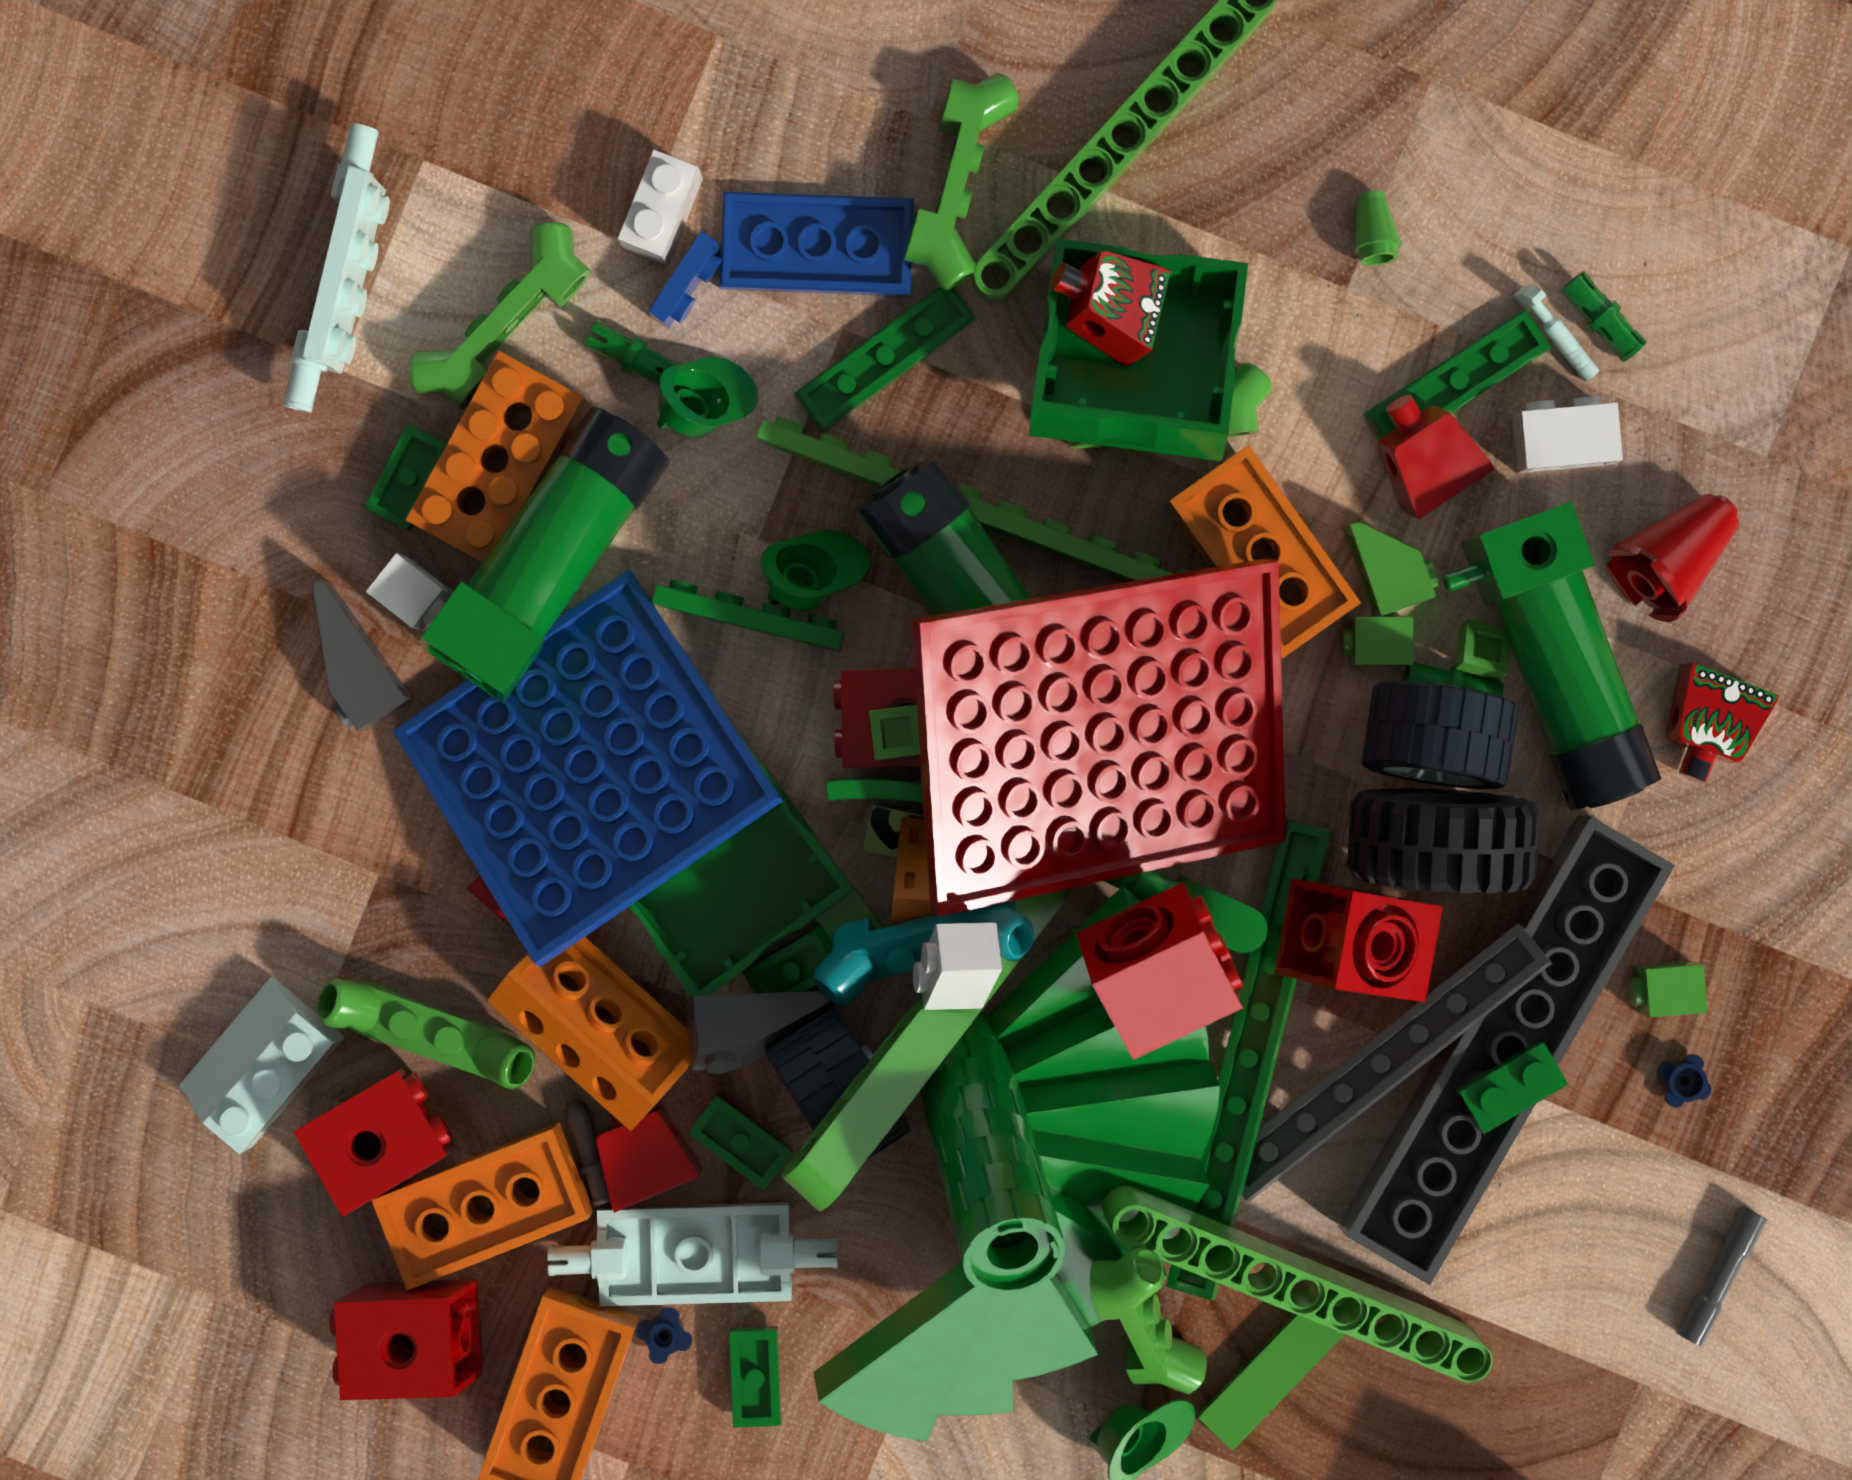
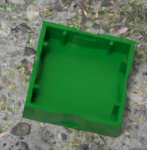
[1029,238,1248,461]
[628,734,854,997]

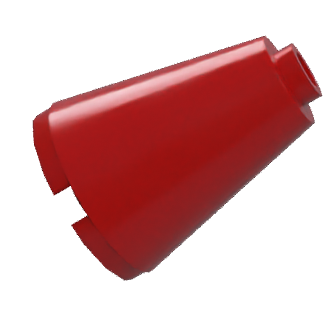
[1606,494,1739,623]

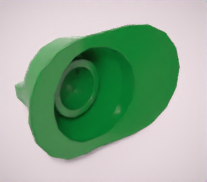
[657,357,758,438]
[760,529,870,611]
[1089,1399,1196,1480]

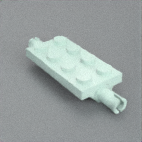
[283,123,390,413]
[548,1202,838,1306]

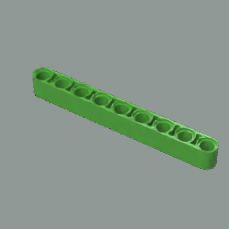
[973,0,1277,304]
[781,889,1071,1211]
[1102,1186,1493,1383]

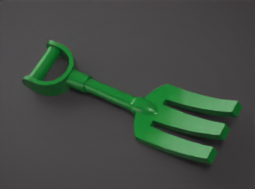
[825,777,1268,953]

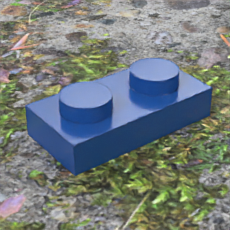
[648,231,722,329]

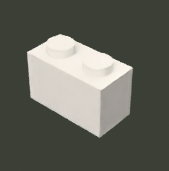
[618,150,703,267]
[1512,396,1623,473]
[366,553,454,631]
[913,923,1002,1010]

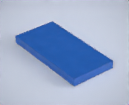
[720,192,914,296]

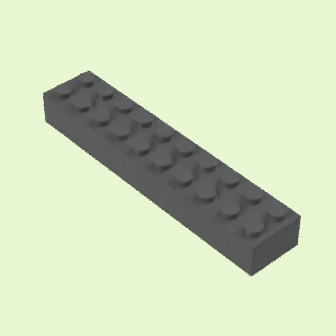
[1338,815,1675,1285]

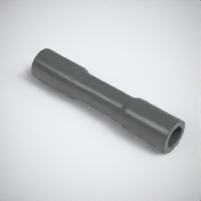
[1676,1206,1768,1347]

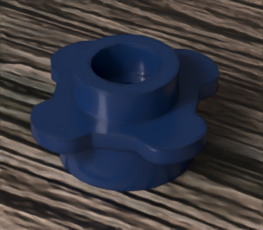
[1657,1054,1711,1108]
[636,1307,692,1364]

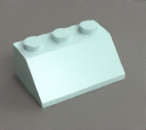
[178,976,345,1154]

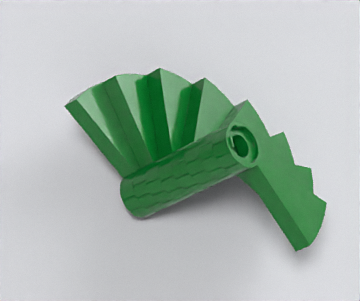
[813,886,1220,1442]

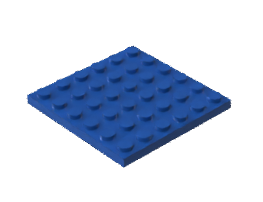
[393,569,783,967]

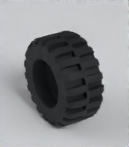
[1347,788,1539,893]

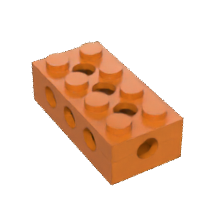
[406,350,590,562]
[1165,445,1361,659]
[487,937,692,1131]
[371,1121,595,1291]
[478,1285,640,1480]

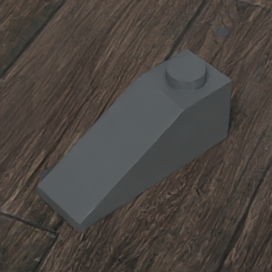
[312,579,413,731]
[686,991,835,1074]

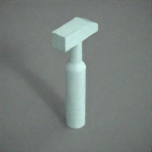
[1513,285,1600,382]

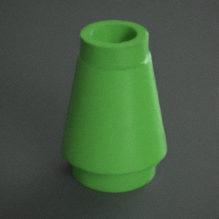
[1354,190,1402,266]

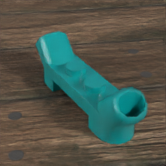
[814,900,1034,1005]

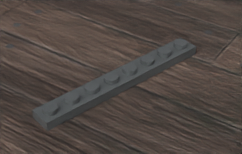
[1242,923,1552,1201]

